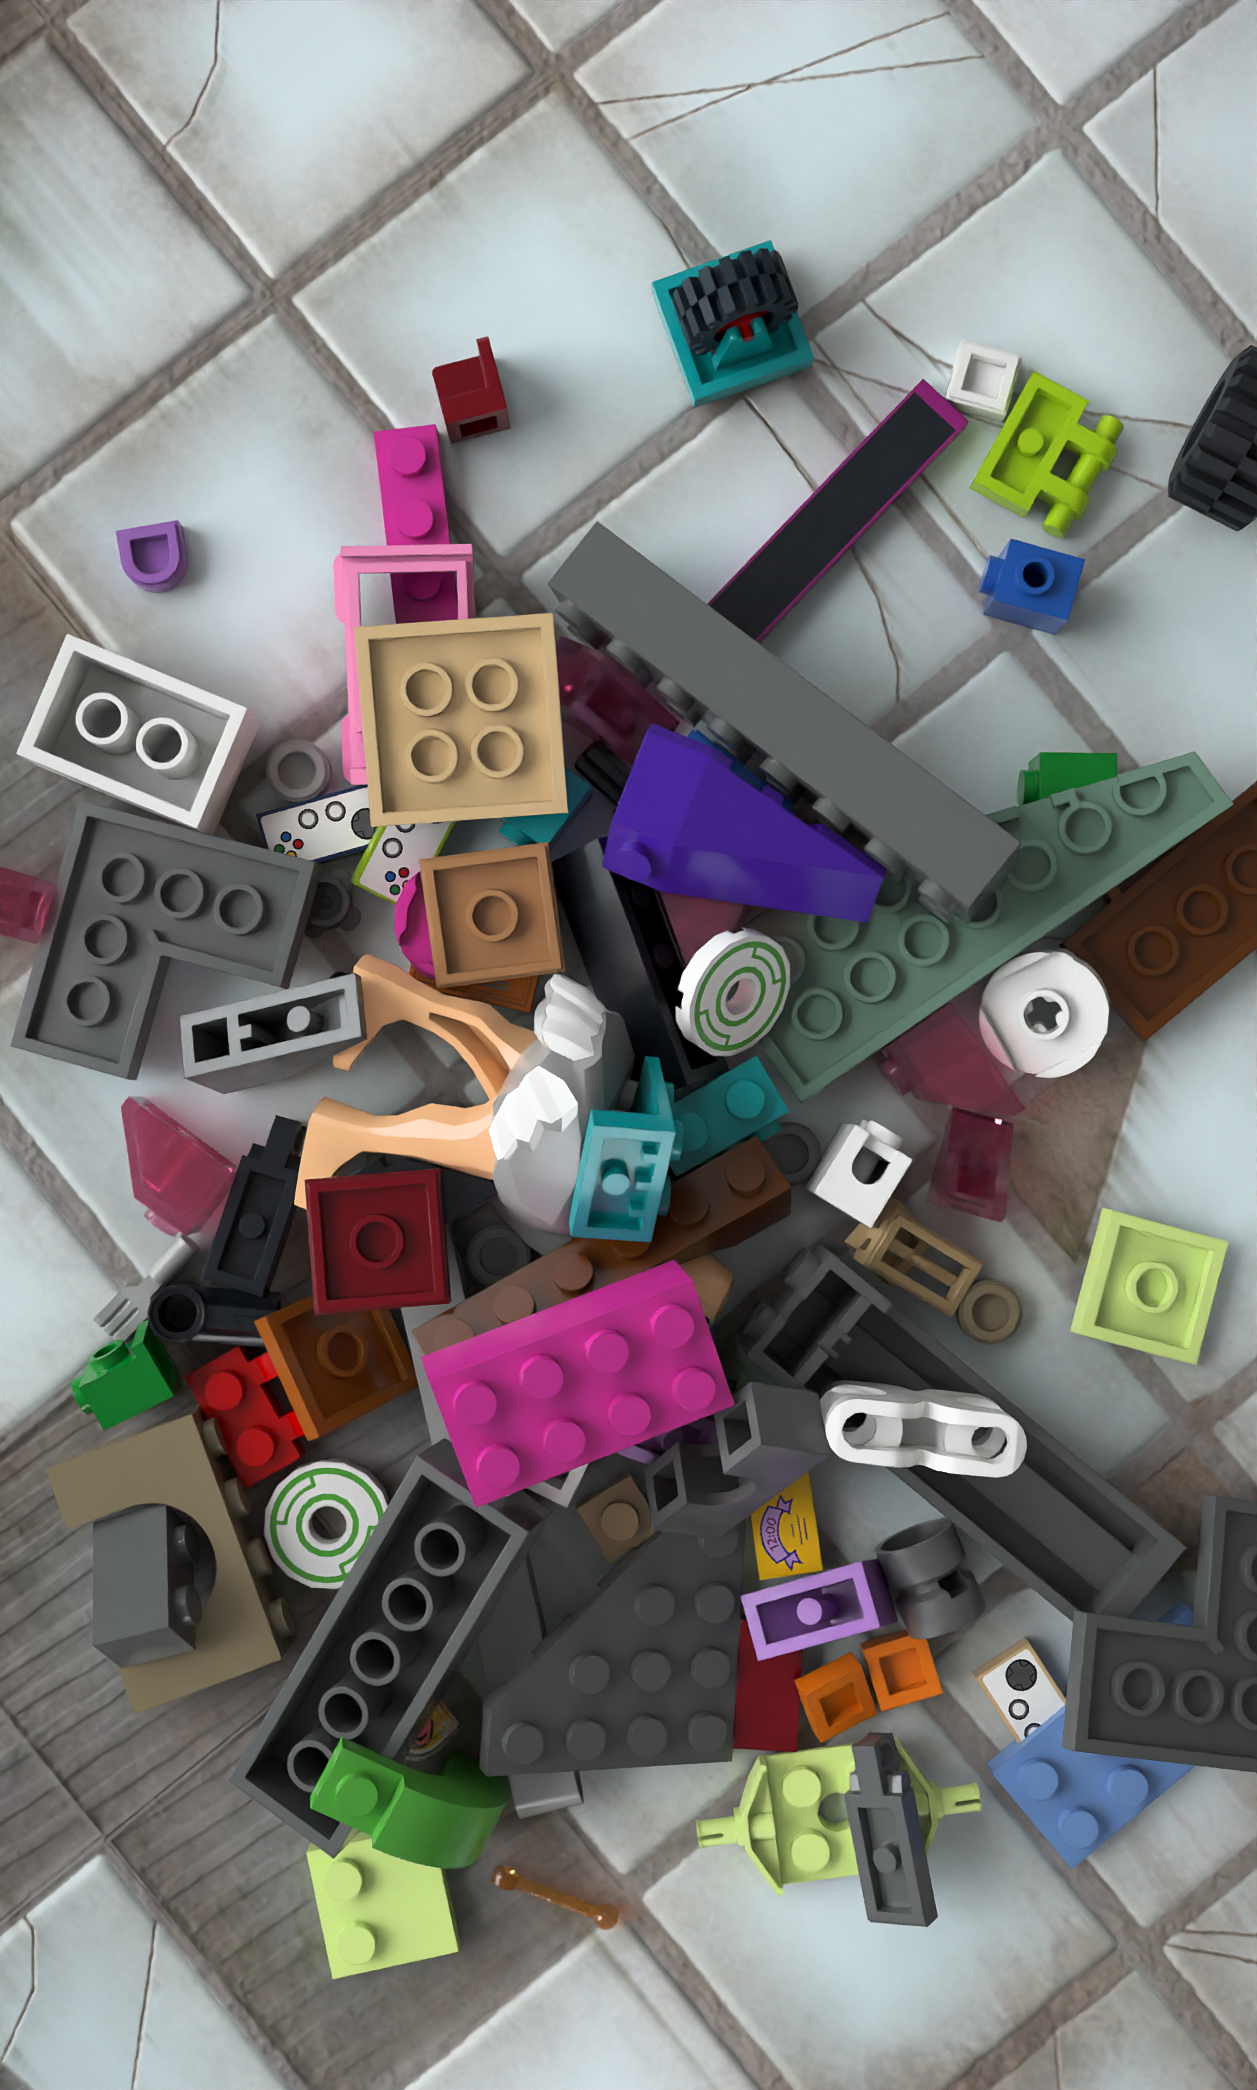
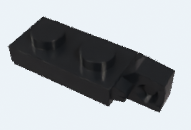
[201,1115,307,1299]

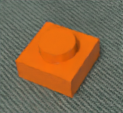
[860,1629,943,1712]
[794,1652,877,1743]

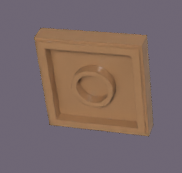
[419,842,567,989]

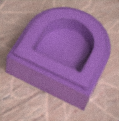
[116,520,188,593]

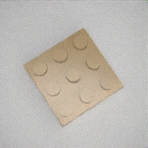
[354,613,568,827]

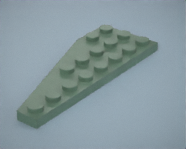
[692,751,1233,1103]

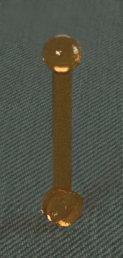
[491,1865,619,1930]

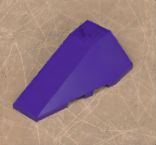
[602,723,887,923]

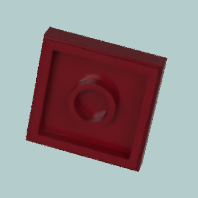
[304,1168,452,1315]

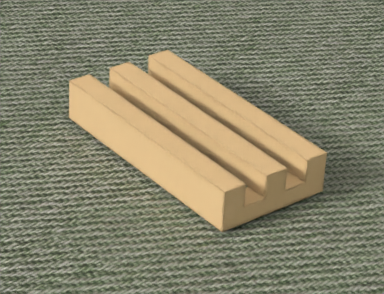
[852,1203,984,1318]

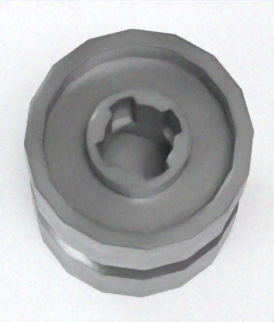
[875,1518,987,1639]

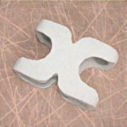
[818,1380,1027,1478]

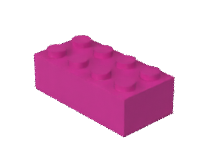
[421,1260,735,1508]

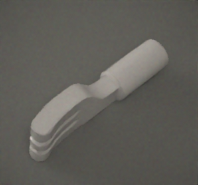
[93,1234,200,1343]

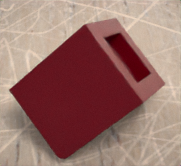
[432,336,511,444]

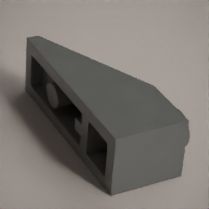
[180,973,367,1094]

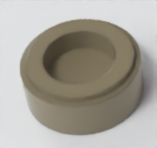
[955,1279,1022,1344]

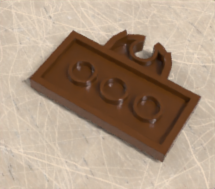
[1059,781,1257,1042]

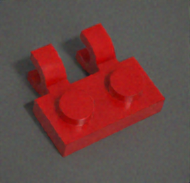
[184,1345,306,1488]

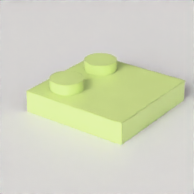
[1070,1208,1229,1365]
[306,1832,461,1979]

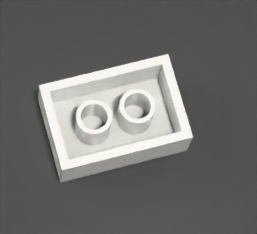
[16,634,261,835]

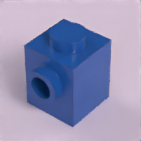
[978,539,1085,635]

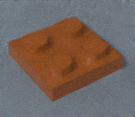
[254,1295,419,1441]

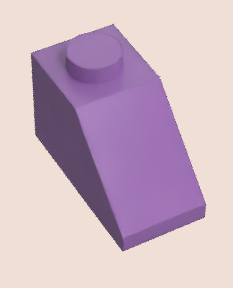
[740,1558,899,1661]

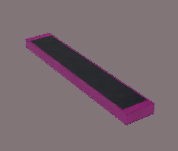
[707,379,969,644]

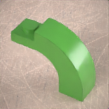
[310,1737,512,1868]

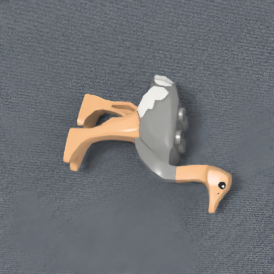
[294,954,734,1324]

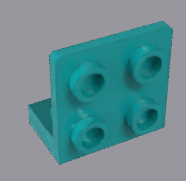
[569,1056,683,1242]

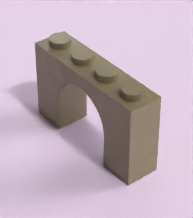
[45,1407,295,1715]

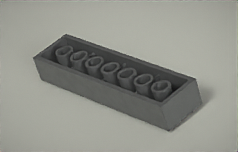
[547,521,1021,925]

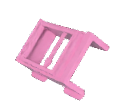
[333,544,476,785]

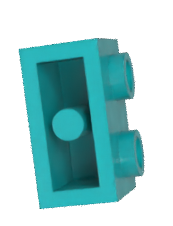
[669,1055,789,1177]

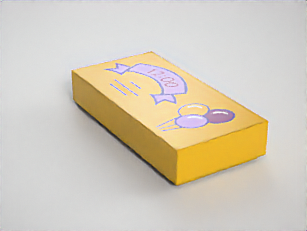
[750,1471,823,1580]

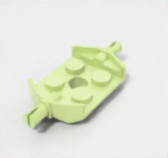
[696,1737,982,1896]

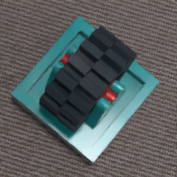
[652,240,814,408]

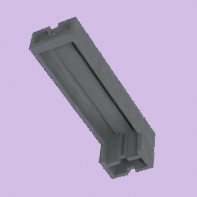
[739,1244,1187,1622]

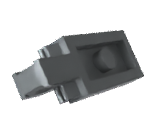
[844,1732,938,1927]

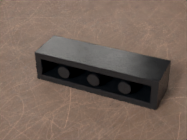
[552,836,729,1090]

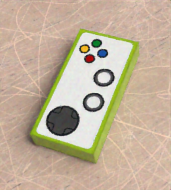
[350,821,456,905]

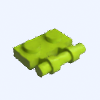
[969,371,1124,538]

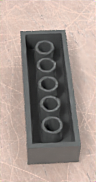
[228,1438,552,1859]

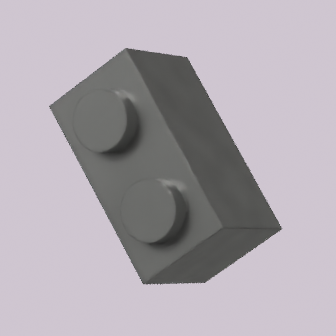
[93,1504,202,1668]

